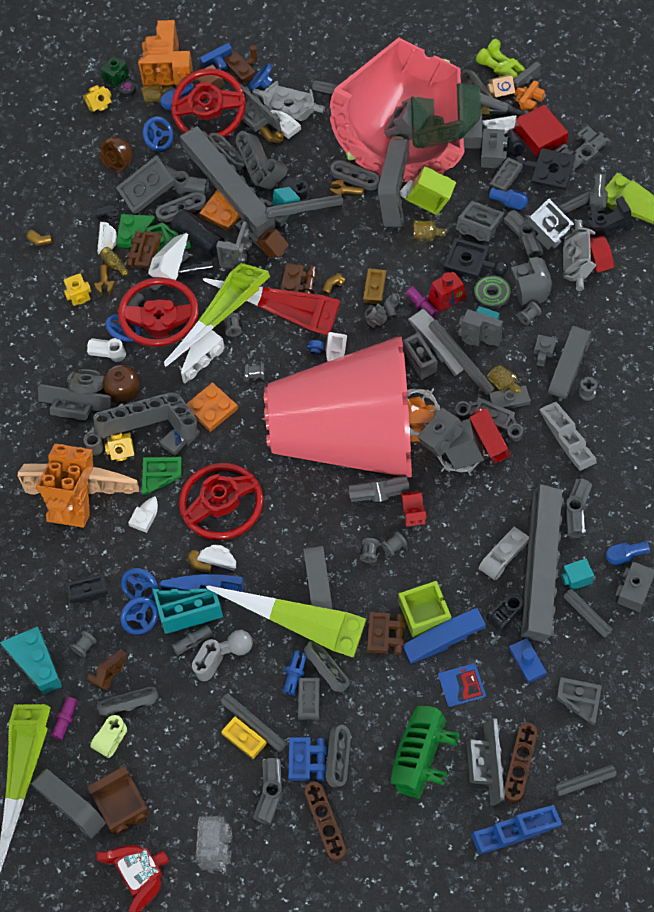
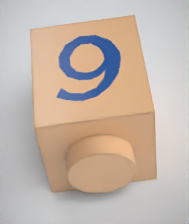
[487,75,515,97]

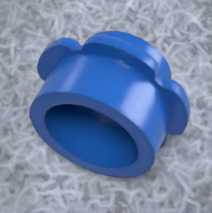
[307,340,325,355]

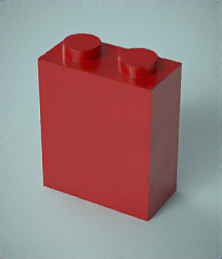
[515,105,568,158]
[469,408,512,464]

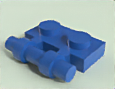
[289,738,327,781]

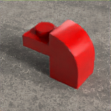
[590,236,614,273]
[401,491,427,527]

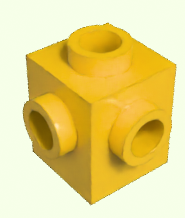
[83,85,112,111]
[63,273,91,306]
[105,432,134,461]

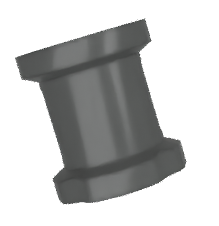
[517,301,542,326]
[224,312,242,337]
[245,363,265,381]
[579,377,598,401]
[381,531,407,557]
[360,538,379,563]
[70,631,97,658]

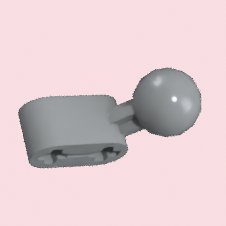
[192,630,253,681]

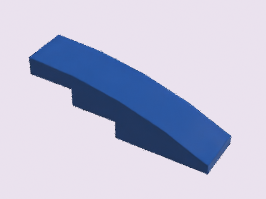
[160,575,245,596]
[403,608,486,664]
[471,805,562,855]

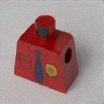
[428,272,467,313]

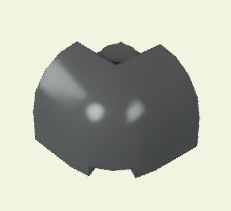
[511,257,552,308]

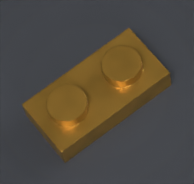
[363,269,386,305]

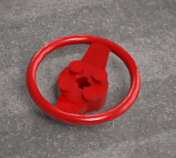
[171,69,245,137]
[118,277,199,347]
[179,463,264,540]

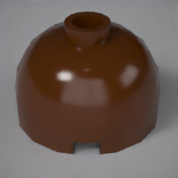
[99,137,133,173]
[103,365,140,403]

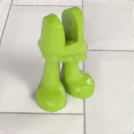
[476,39,526,79]

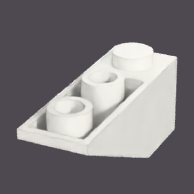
[148,233,188,280]
[181,329,224,383]

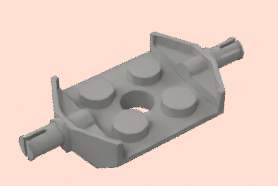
[252,81,325,121]
[563,220,596,291]

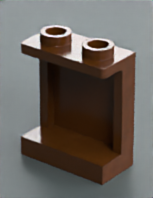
[87,766,150,835]

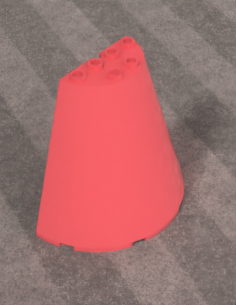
[330,38,464,182]
[264,337,412,477]

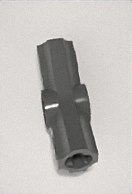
[165,165,209,195]
[504,210,543,258]
[349,476,409,502]
[565,479,592,538]
[253,758,283,825]

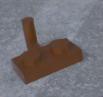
[223,45,258,84]
[87,650,127,690]

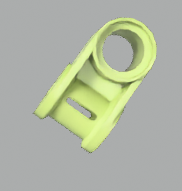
[91,715,127,758]

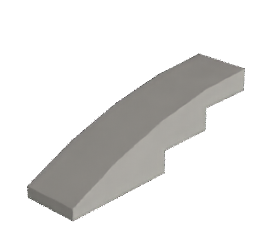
[408,309,464,376]
[540,402,596,471]

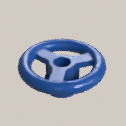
[248,63,273,91]
[142,117,174,151]
[105,314,141,342]
[121,568,158,604]
[120,597,158,635]

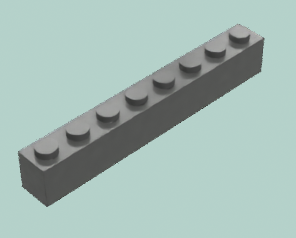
[180,126,276,238]
[521,484,564,642]

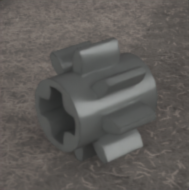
[364,304,387,328]

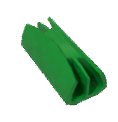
[390,706,460,799]

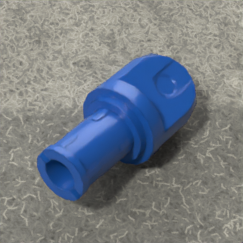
[160,82,194,110]
[489,187,528,210]
[606,540,650,565]
[282,650,306,696]

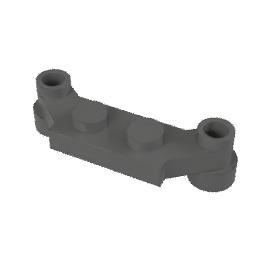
[455,398,523,442]

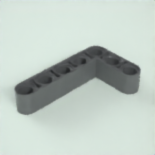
[378,139,410,227]
[93,392,197,440]

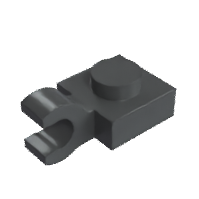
[534,334,557,367]

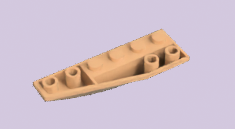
[18,464,140,495]

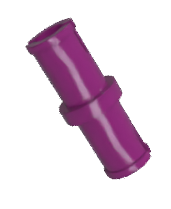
[406,286,438,318]
[50,696,79,740]

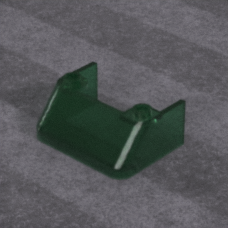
[411,83,481,149]

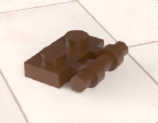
[126,231,162,268]
[280,263,317,294]
[367,612,406,655]

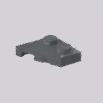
[557,677,602,725]

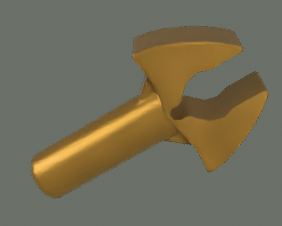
[330,179,364,196]
[94,265,115,296]

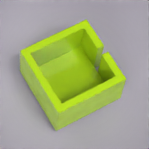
[405,166,456,215]
[399,581,451,638]

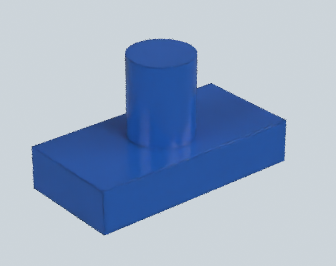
[199,43,232,71]
[509,638,547,683]

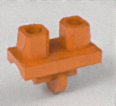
[514,80,545,112]

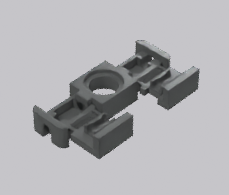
[556,125,610,175]

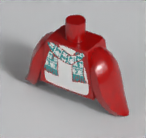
[96,845,169,912]

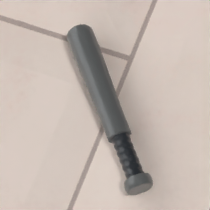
[462,88,529,117]

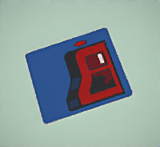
[438,663,486,707]

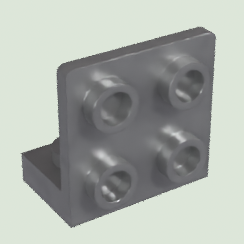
[216,221,252,270]

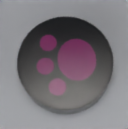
[118,80,136,97]

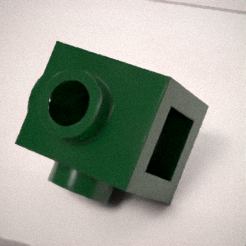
[100,56,128,87]

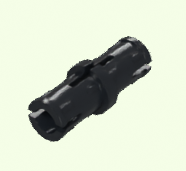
[178,260,214,277]

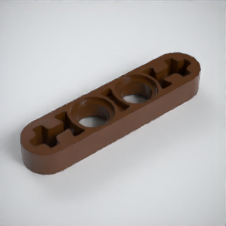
[504,723,537,803]
[305,782,346,862]

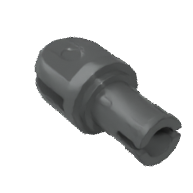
[589,173,608,213]

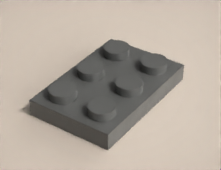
[116,155,177,215]

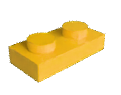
[221,716,267,759]

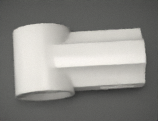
[87,338,126,362]

